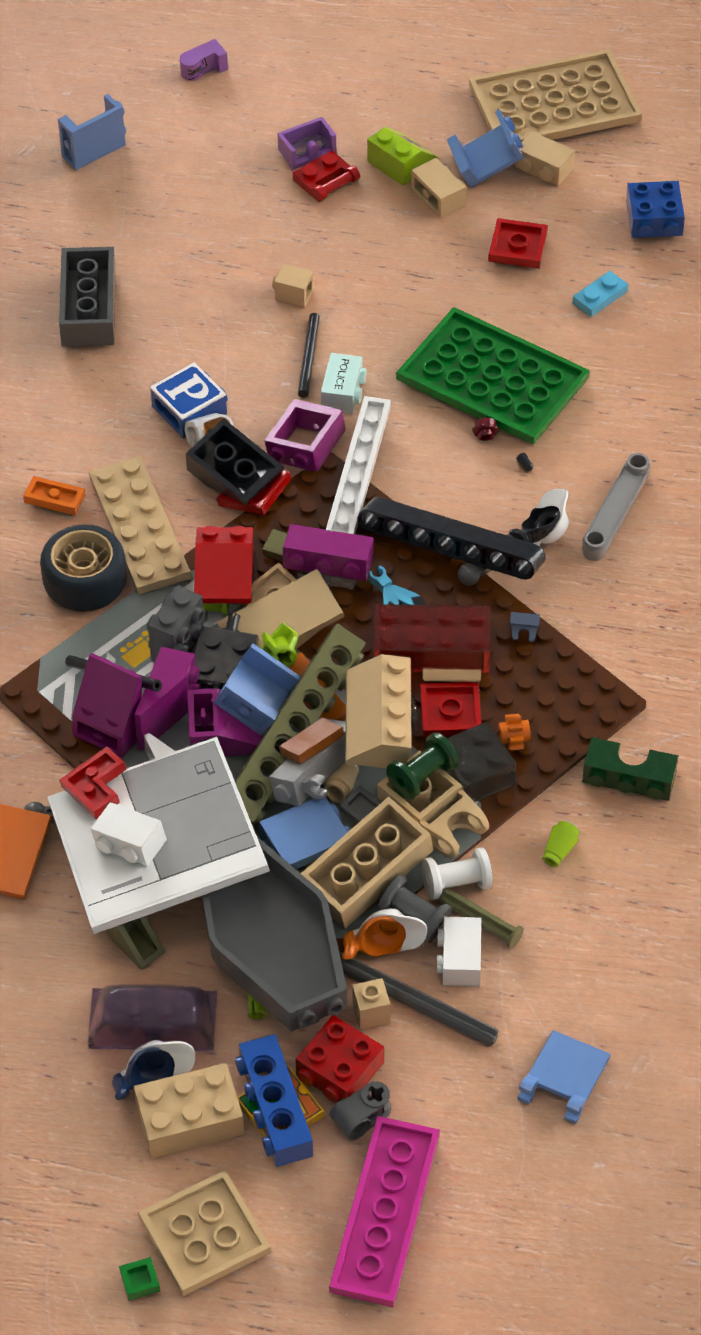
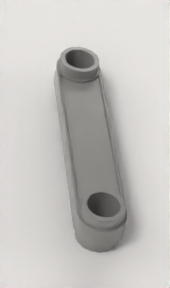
[582,453,650,561]

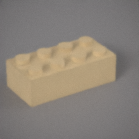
[301,797,433,929]

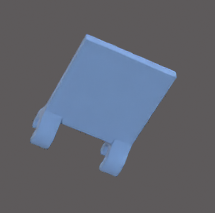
[517,1030,611,1124]

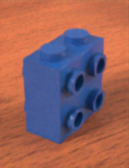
[626,181,685,238]

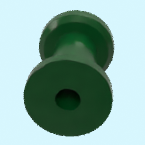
[386,733,459,800]

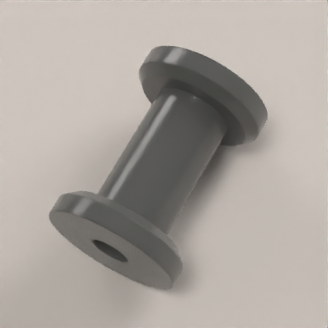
[377,874,452,943]

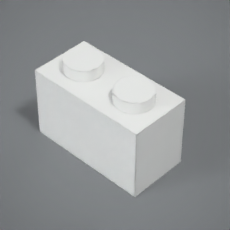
[90,802,167,867]
[437,917,482,987]

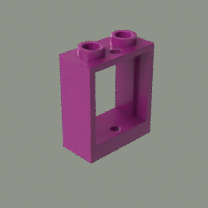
[264,399,346,472]

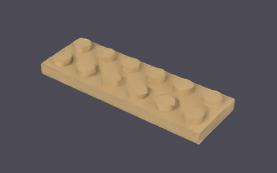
[89,456,192,595]

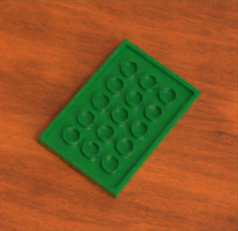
[396,307,590,445]

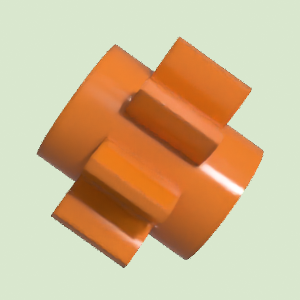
[498,713,531,751]

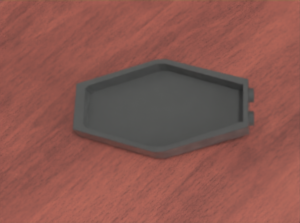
[200,837,348,1032]

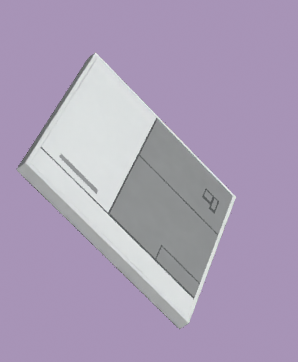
[47,737,270,934]

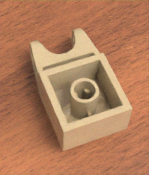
[377,750,489,858]

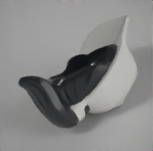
[509,489,569,546]

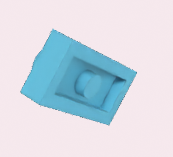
[572,271,629,317]

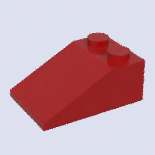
[194,526,254,604]

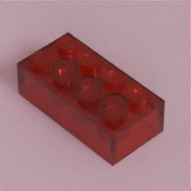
[374,604,490,673]

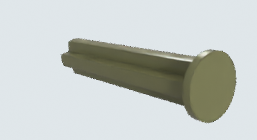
[438,888,524,949]

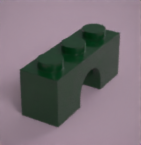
[582,737,679,801]

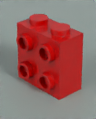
[295,1015,384,1103]

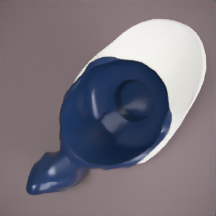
[112,1040,195,1100]

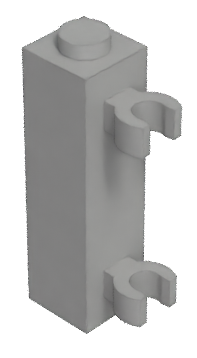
[269,718,346,806]

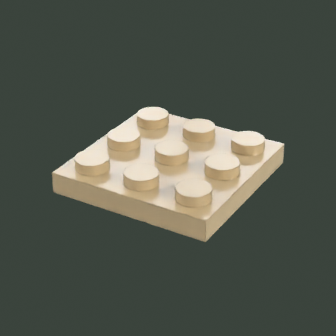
[138,1170,271,1296]

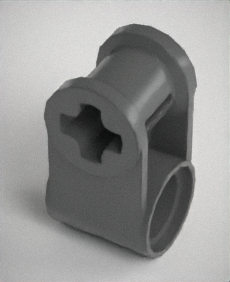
[329,1081,391,1141]

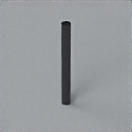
[298,313,320,398]

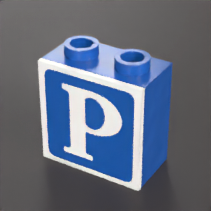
[150,362,228,438]

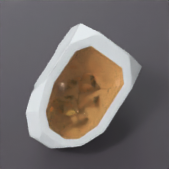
[184,413,234,447]

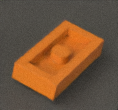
[23,476,86,516]

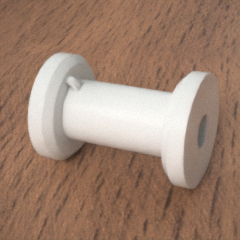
[422,847,493,900]

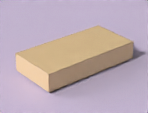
[423,668,481,682]

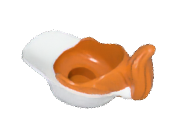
[342,908,427,960]

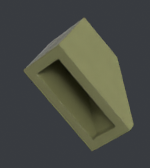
[106,916,166,969]

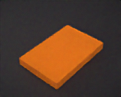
[0,804,52,900]

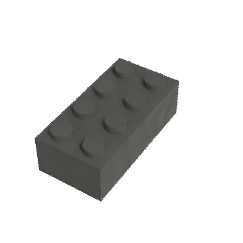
[59,247,116,346]

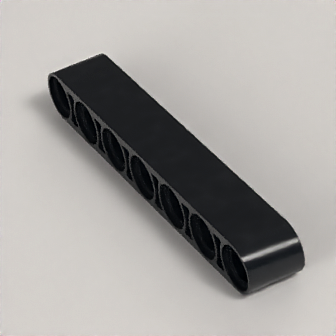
[357,497,546,580]

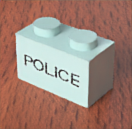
[321,353,367,414]

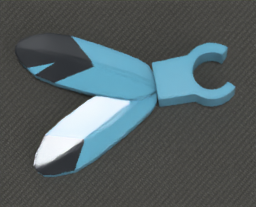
[369,566,426,623]

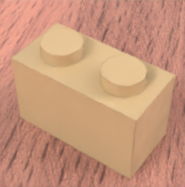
[515,131,575,186]
[411,158,467,218]

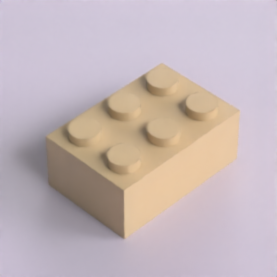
[134,1062,244,1159]

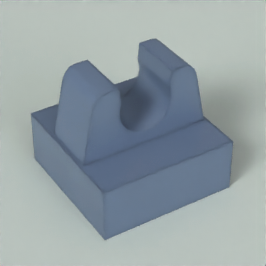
[510,612,540,642]

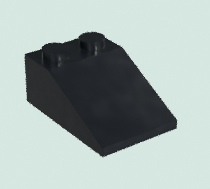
[186,418,284,505]

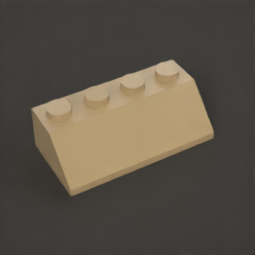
[345,654,411,769]

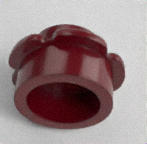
[472,418,499,441]

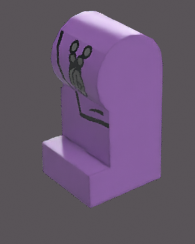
[180,39,228,81]

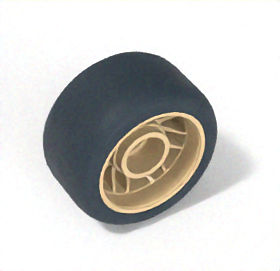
[40,524,127,611]

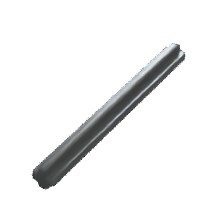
[339,952,499,1046]

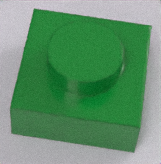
[119,1257,160,1301]

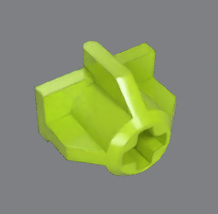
[261,622,299,668]

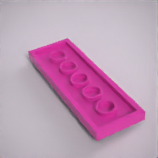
[329,1116,440,1307]

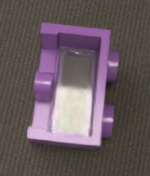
[277,117,337,170]

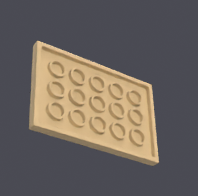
[469,49,642,141]

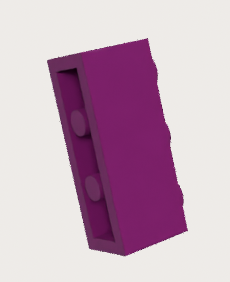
[283,524,374,581]

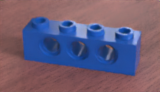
[235,1034,313,1167]

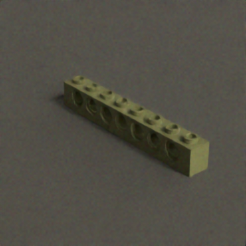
[235,623,366,826]

